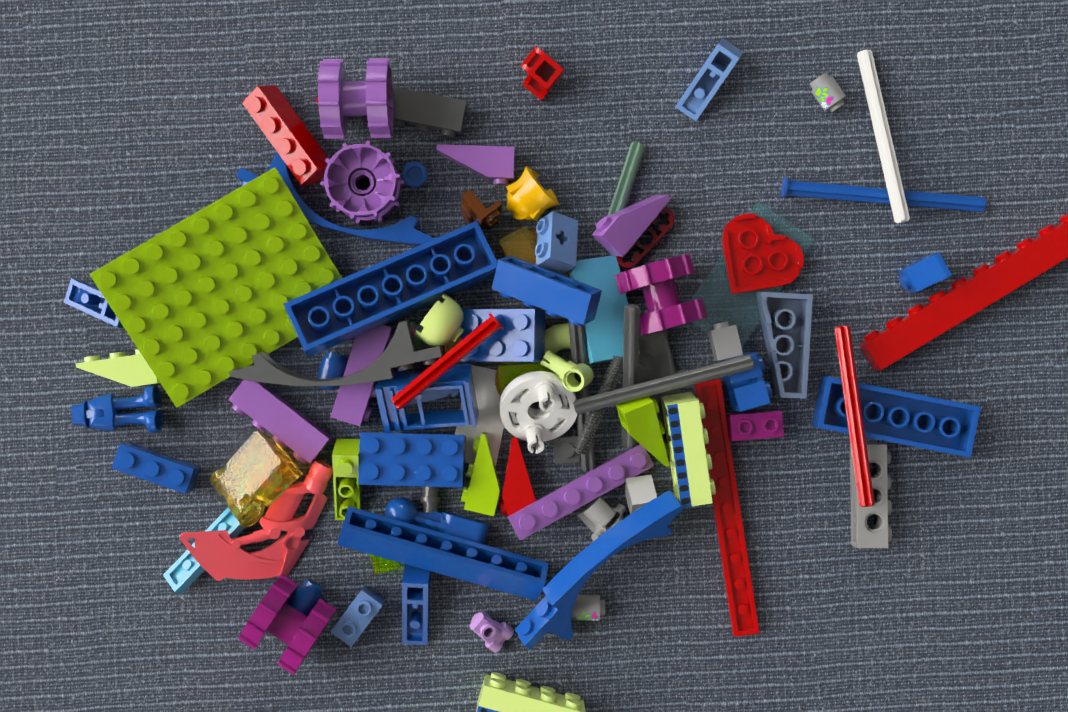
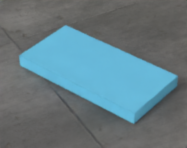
[569,255,640,364]

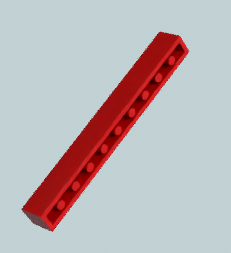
[858,213,1068,371]

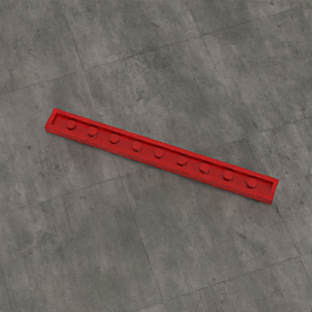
[694,379,759,637]

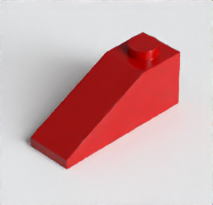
[499,436,536,516]

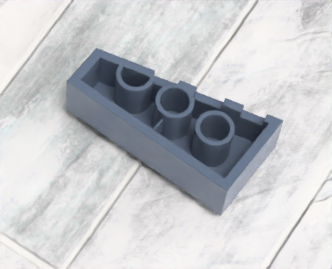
[755,292,813,399]

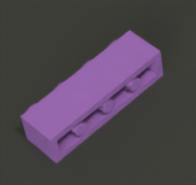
[330,325,394,426]
[228,380,333,463]

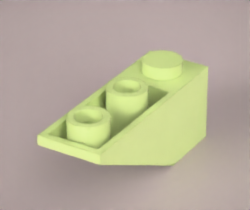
[76,350,160,387]

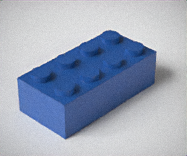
[358,432,466,488]

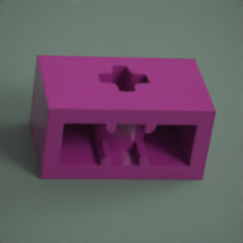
[726,410,784,441]

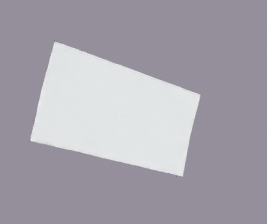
[455,365,514,466]

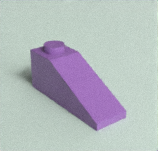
[437,144,515,185]
[592,195,671,257]

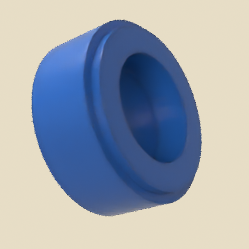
[402,161,428,188]

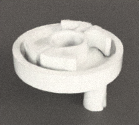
[499,371,577,454]

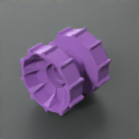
[317,58,394,139]
[320,140,405,225]

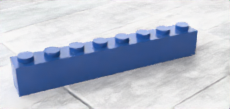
[337,506,548,601]

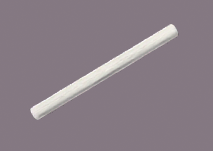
[857,50,910,223]

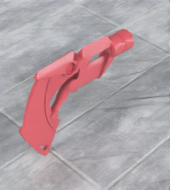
[180,459,333,581]

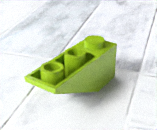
[616,396,670,467]
[461,432,501,516]
[332,439,362,520]

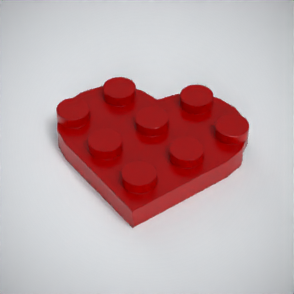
[722,214,804,295]

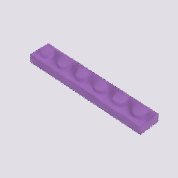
[508,444,654,540]

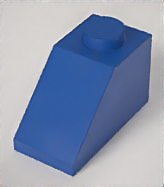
[898,252,952,293]

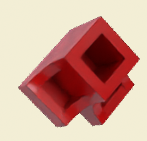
[520,46,566,101]

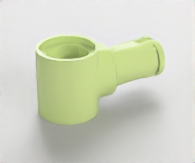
[541,350,594,392]

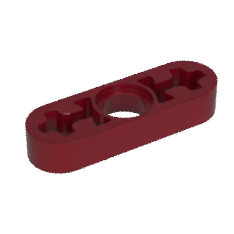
[616,208,675,269]

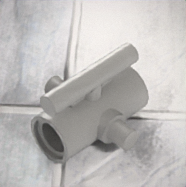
[577,496,626,541]

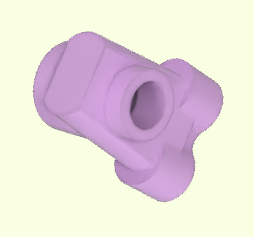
[470,611,514,653]

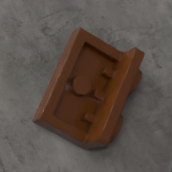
[460,189,502,230]

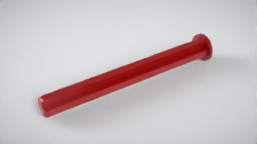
[391,313,504,410]

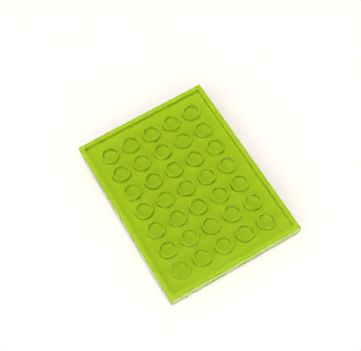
[89,167,342,408]

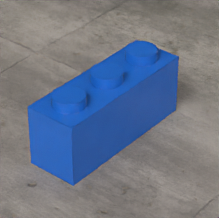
[111,442,201,494]

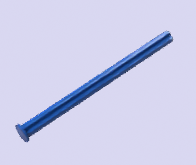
[781,177,987,212]

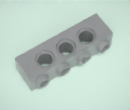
[850,443,892,548]

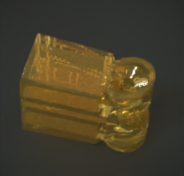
[210,430,303,527]

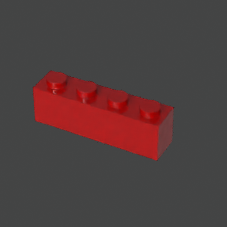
[242,85,330,185]

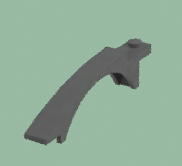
[229,319,444,387]

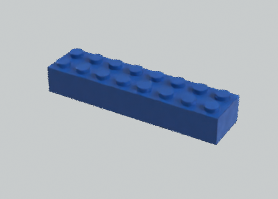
[284,221,497,358]

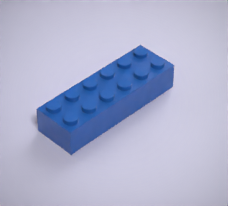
[811,376,981,458]

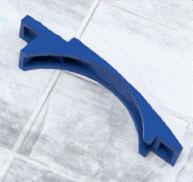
[236,152,435,246]
[515,490,684,649]

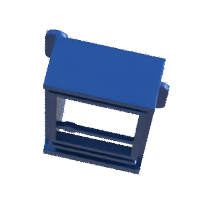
[375,363,479,433]

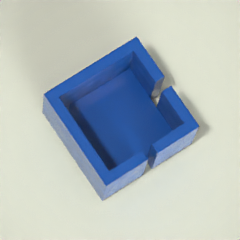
[718,352,772,412]

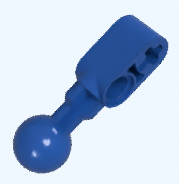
[384,497,490,545]

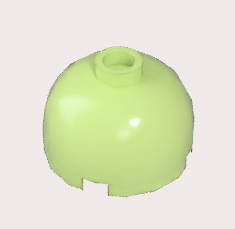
[414,294,464,346]

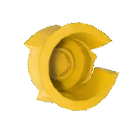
[506,166,560,222]

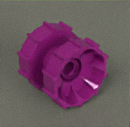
[615,254,708,336]
[238,574,336,675]

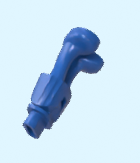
[71,385,164,433]

